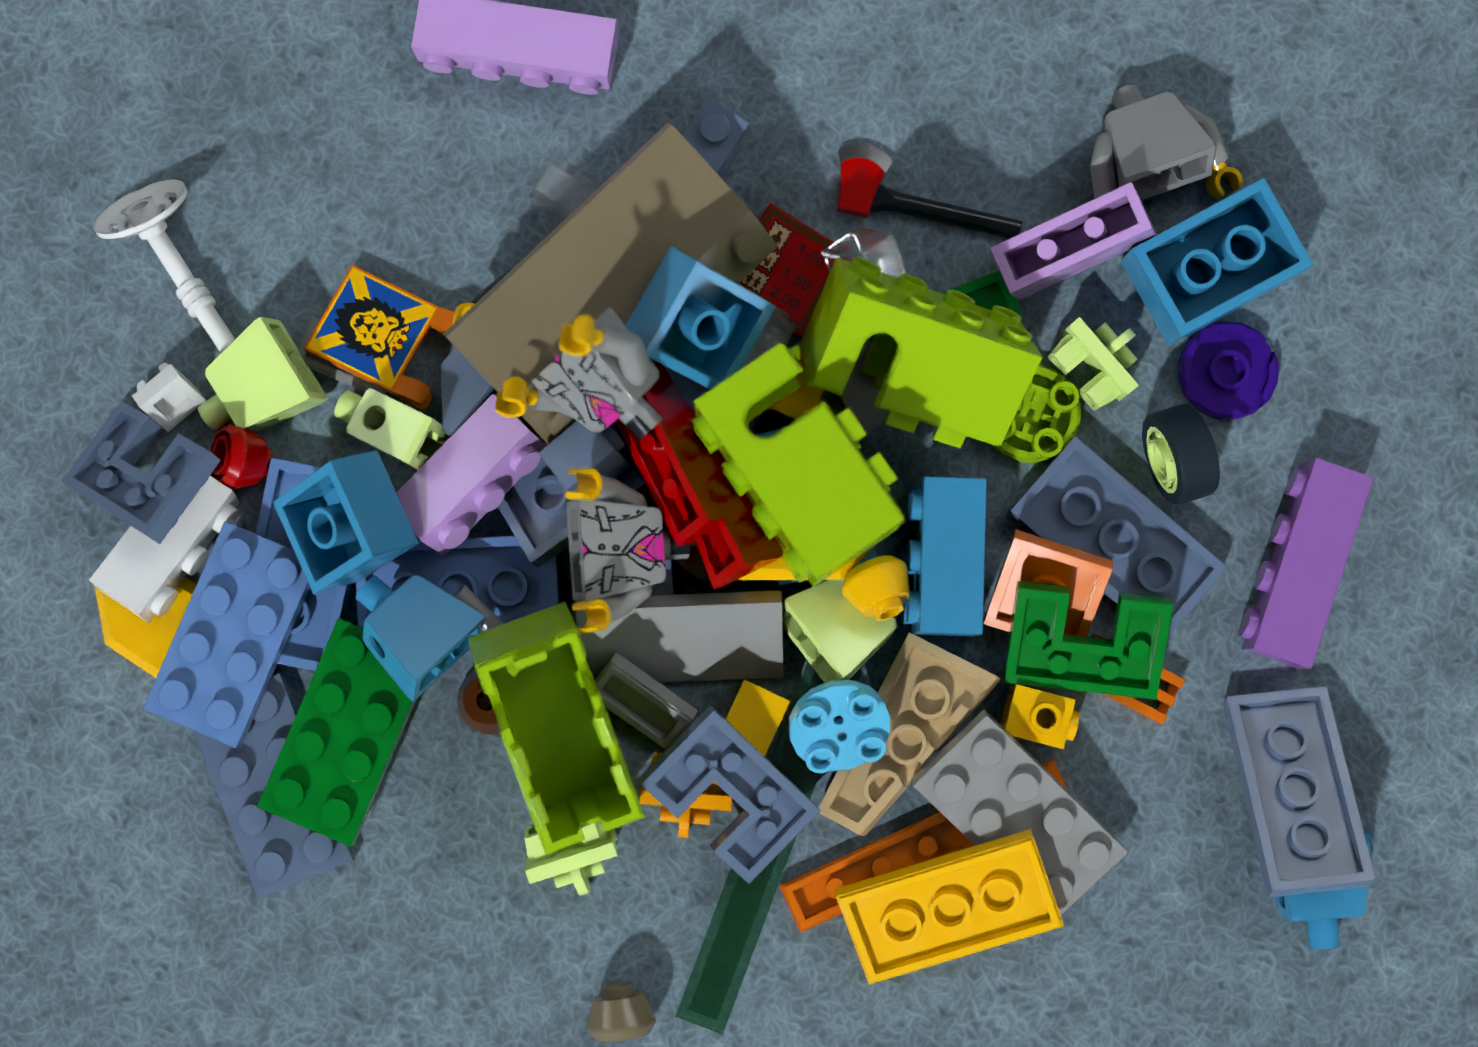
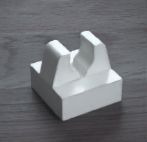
[132,363,206,432]

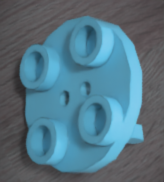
[789,680,891,773]

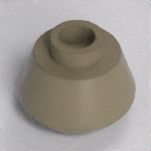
[586,982,656,1042]

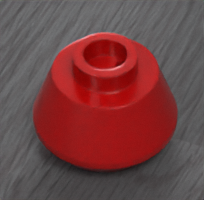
[210,423,273,490]

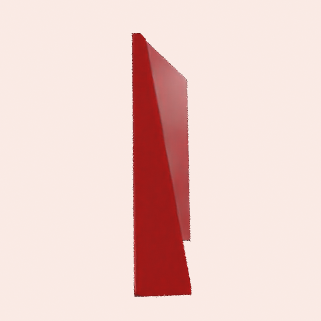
[615,358,783,589]

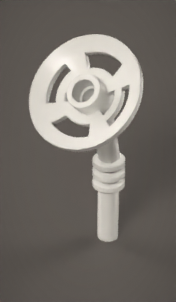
[93,180,235,353]

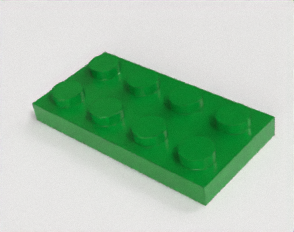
[257,618,417,847]

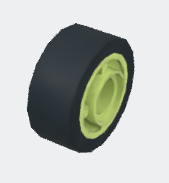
[1142,404,1220,505]

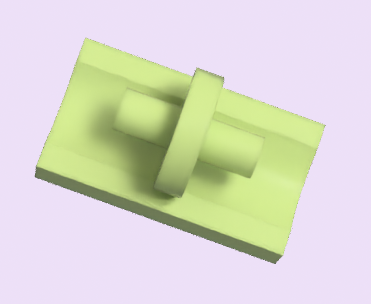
[1048,317,1139,411]
[525,821,618,896]

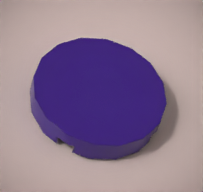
[1178,322,1279,420]

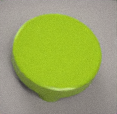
[991,364,1081,463]

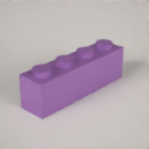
[1239,458,1374,669]

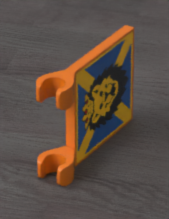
[304,265,454,411]

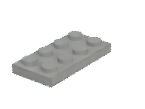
[911,710,1128,915]

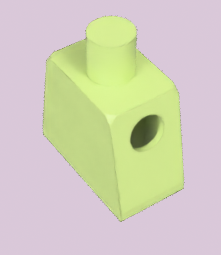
[198,317,328,432]
[334,388,450,471]
[782,577,898,683]

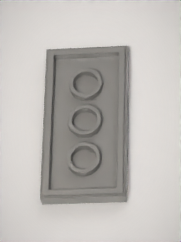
[575,590,784,683]

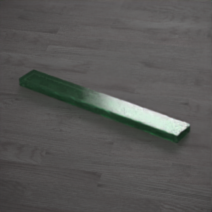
[675,661,858,1035]

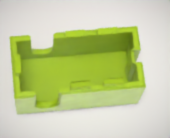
[799,257,1043,448]
[691,343,905,587]
[468,602,644,855]

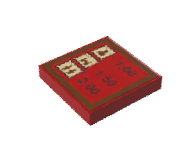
[739,203,854,339]

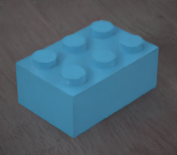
[1120,178,1314,347]
[902,476,987,637]

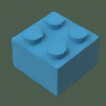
[625,245,776,389]
[273,450,419,595]

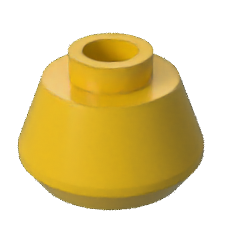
[842,555,909,621]

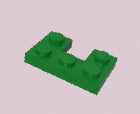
[1003,581,1173,700]

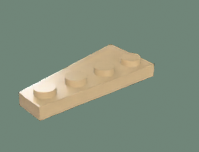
[818,632,1001,837]

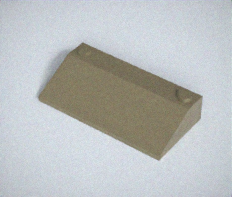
[443,123,778,445]

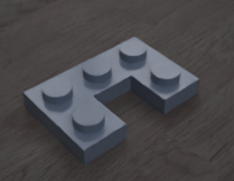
[62,401,221,544]
[638,705,821,884]

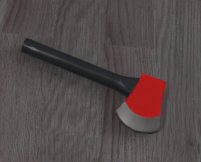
[837,143,1022,238]

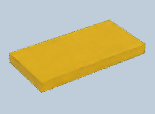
[836,829,1064,985]

